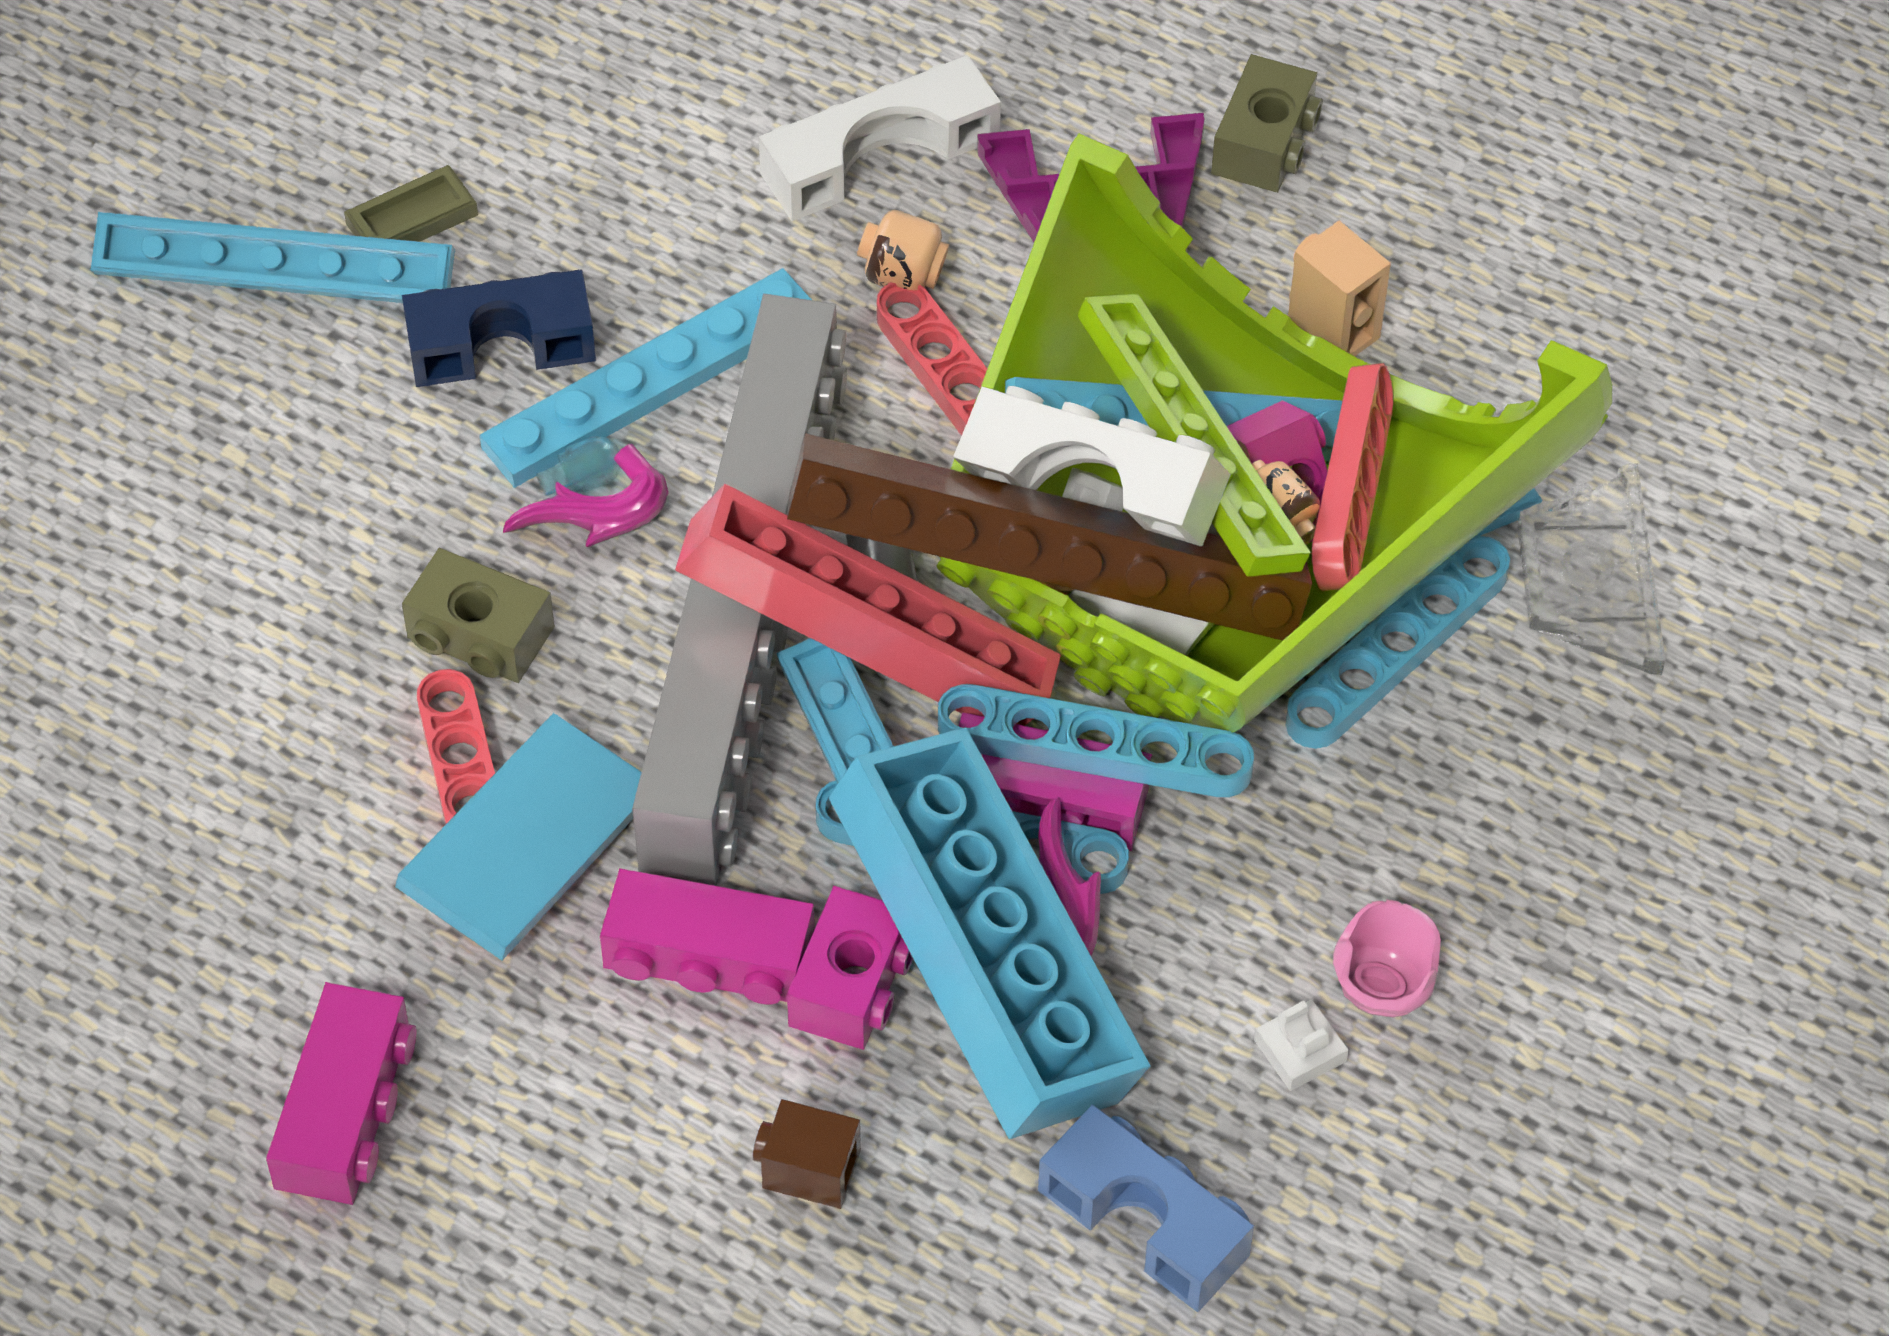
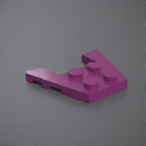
[977,113,1205,243]

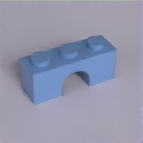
[1038,1104,1254,1312]

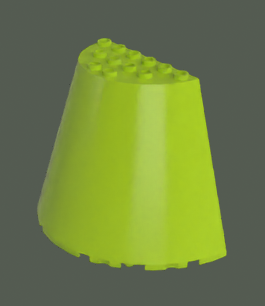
[936,133,1612,732]

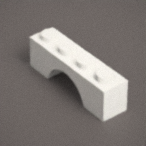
[759,55,1001,221]
[953,386,1231,546]

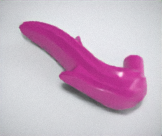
[503,443,669,547]
[1038,797,1101,956]

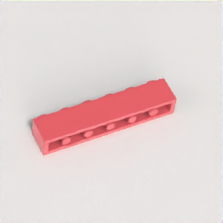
[675,484,1061,726]

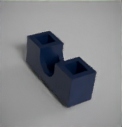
[402,269,596,387]

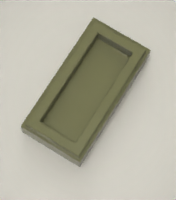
[344,164,478,242]

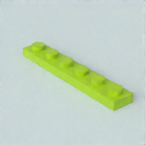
[1077,294,1311,577]

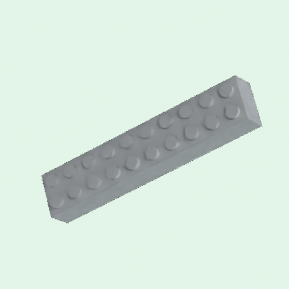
[632,293,847,886]

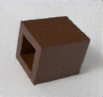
[753,1099,861,1209]

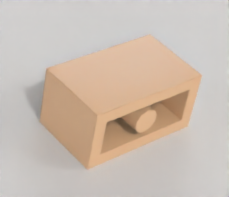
[1288,220,1391,356]

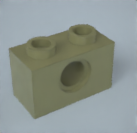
[1211,54,1323,193]
[402,547,555,684]

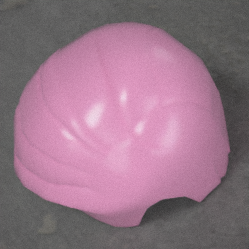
[1333,900,1441,1018]

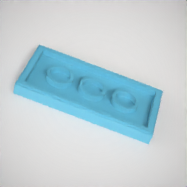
[395,713,642,961]

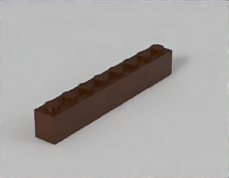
[787,433,1312,641]

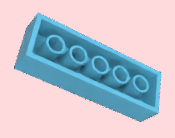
[829,727,1151,1139]

